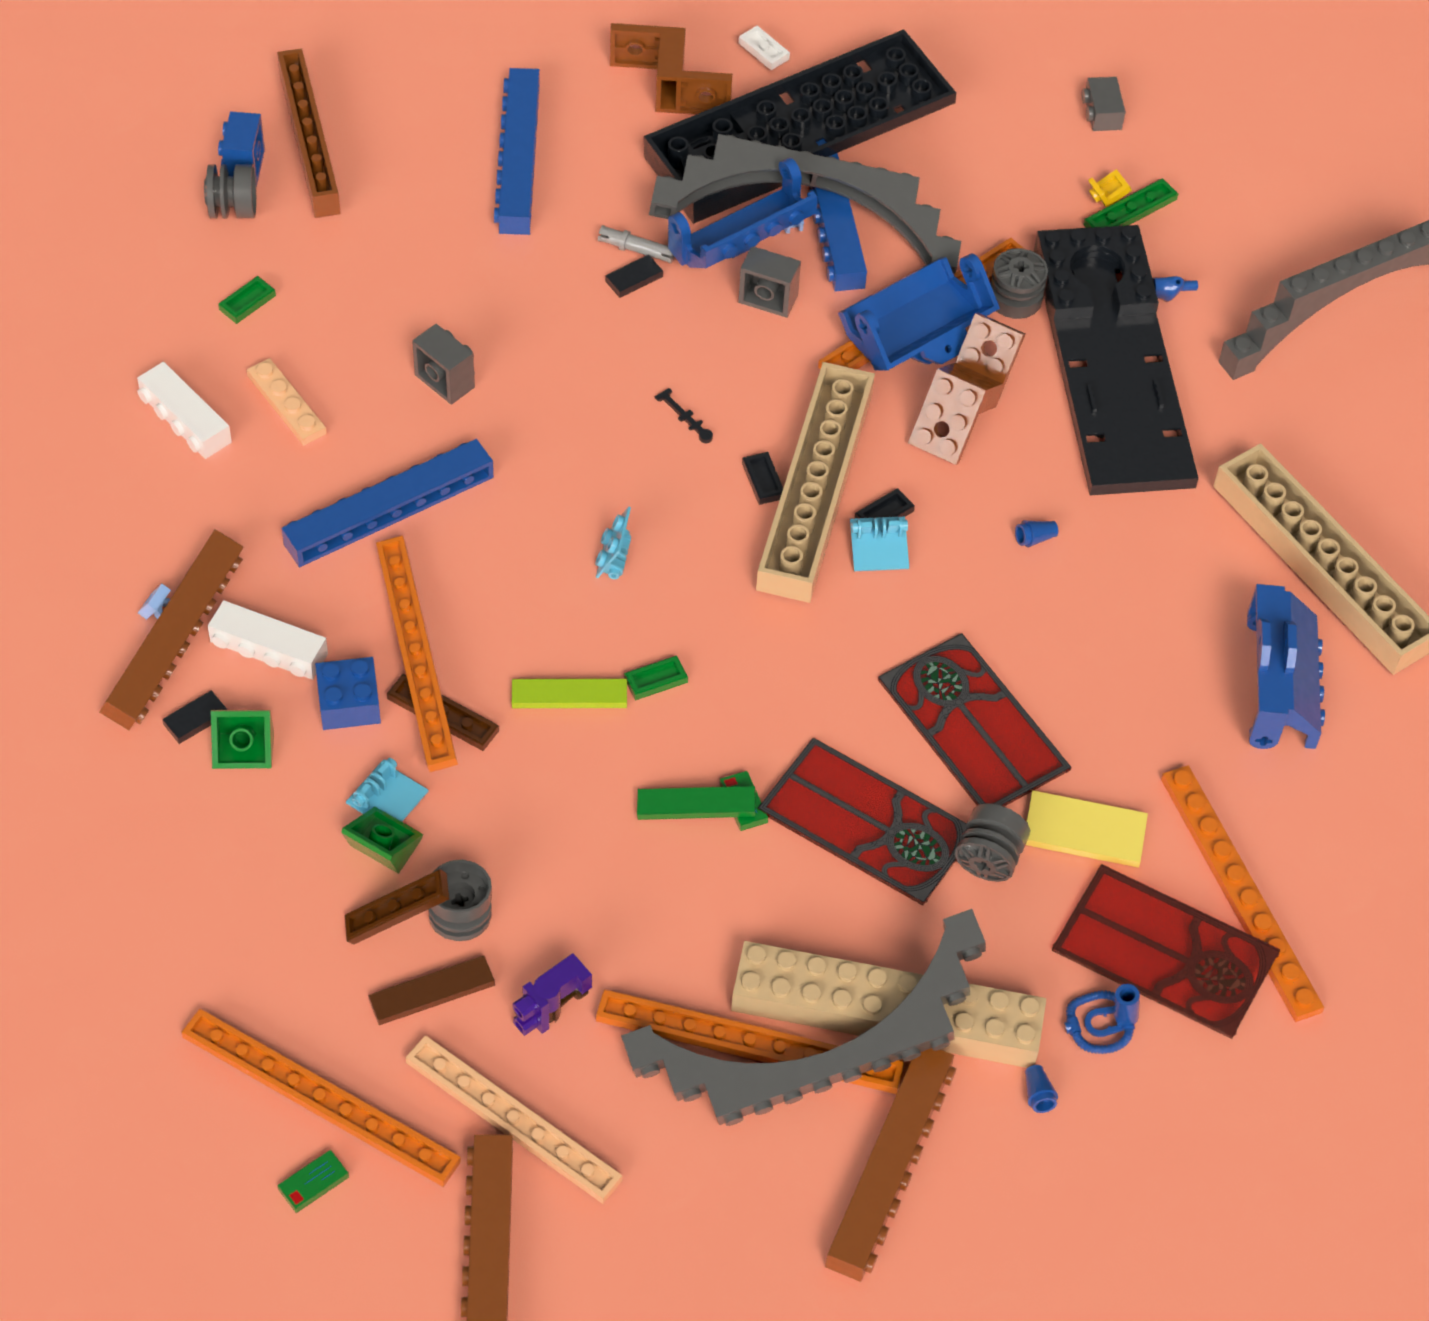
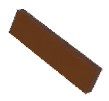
[387,674,499,751]
[345,869,449,945]
[368,956,495,1025]

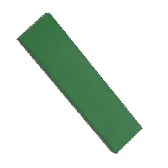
[1083,178,1178,228]
[637,786,756,820]

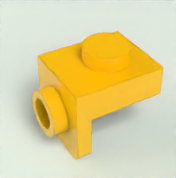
[1088,169,1132,207]

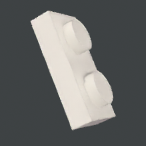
[739,26,790,71]

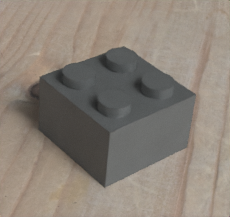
[738,247,801,318]
[412,323,475,405]

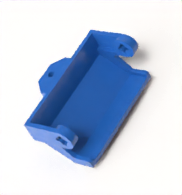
[668,157,818,268]
[838,253,1000,371]
[1247,584,1325,749]

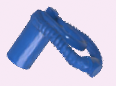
[1064,984,1140,1054]

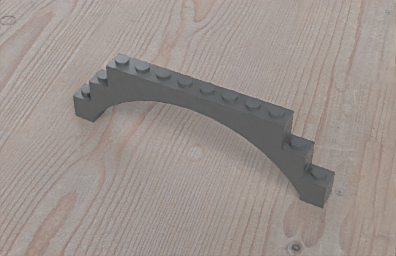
[649,134,961,274]
[1219,220,1429,380]
[621,909,986,1126]

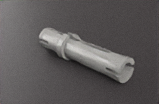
[598,225,674,264]

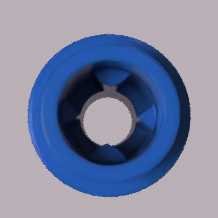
[1015,520,1058,548]
[1025,1065,1058,1113]

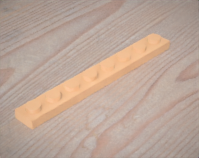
[405,1035,623,1204]

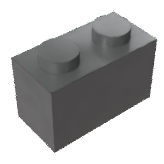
[1082,77,1126,131]

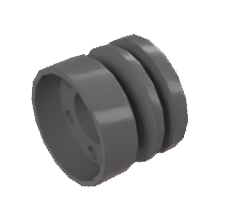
[204,164,256,219]
[991,248,1048,319]
[954,803,1031,882]
[428,860,492,941]

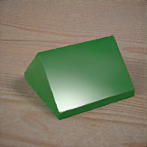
[211,710,274,769]
[341,807,423,874]

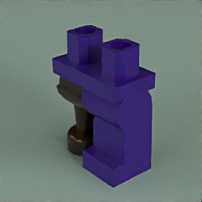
[513,953,592,1036]

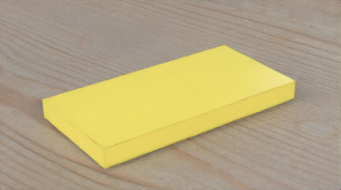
[1026,790,1148,868]

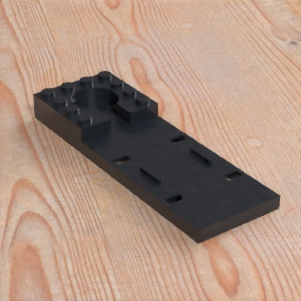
[644,29,957,224]
[1034,225,1199,496]

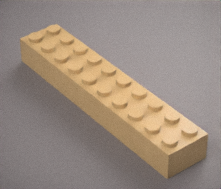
[756,362,875,603]
[1213,443,1429,675]
[731,941,1047,1068]

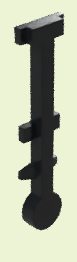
[655,388,713,443]

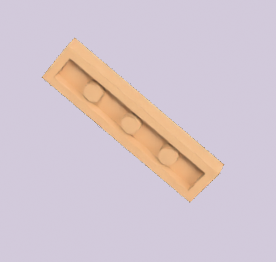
[246,358,327,446]

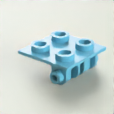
[595,506,631,579]
[850,516,909,572]
[346,758,429,822]

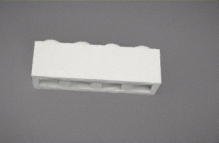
[137,361,232,459]
[208,600,328,680]

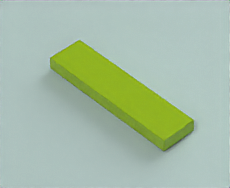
[512,679,627,709]

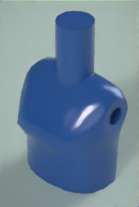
[1152,276,1198,302]

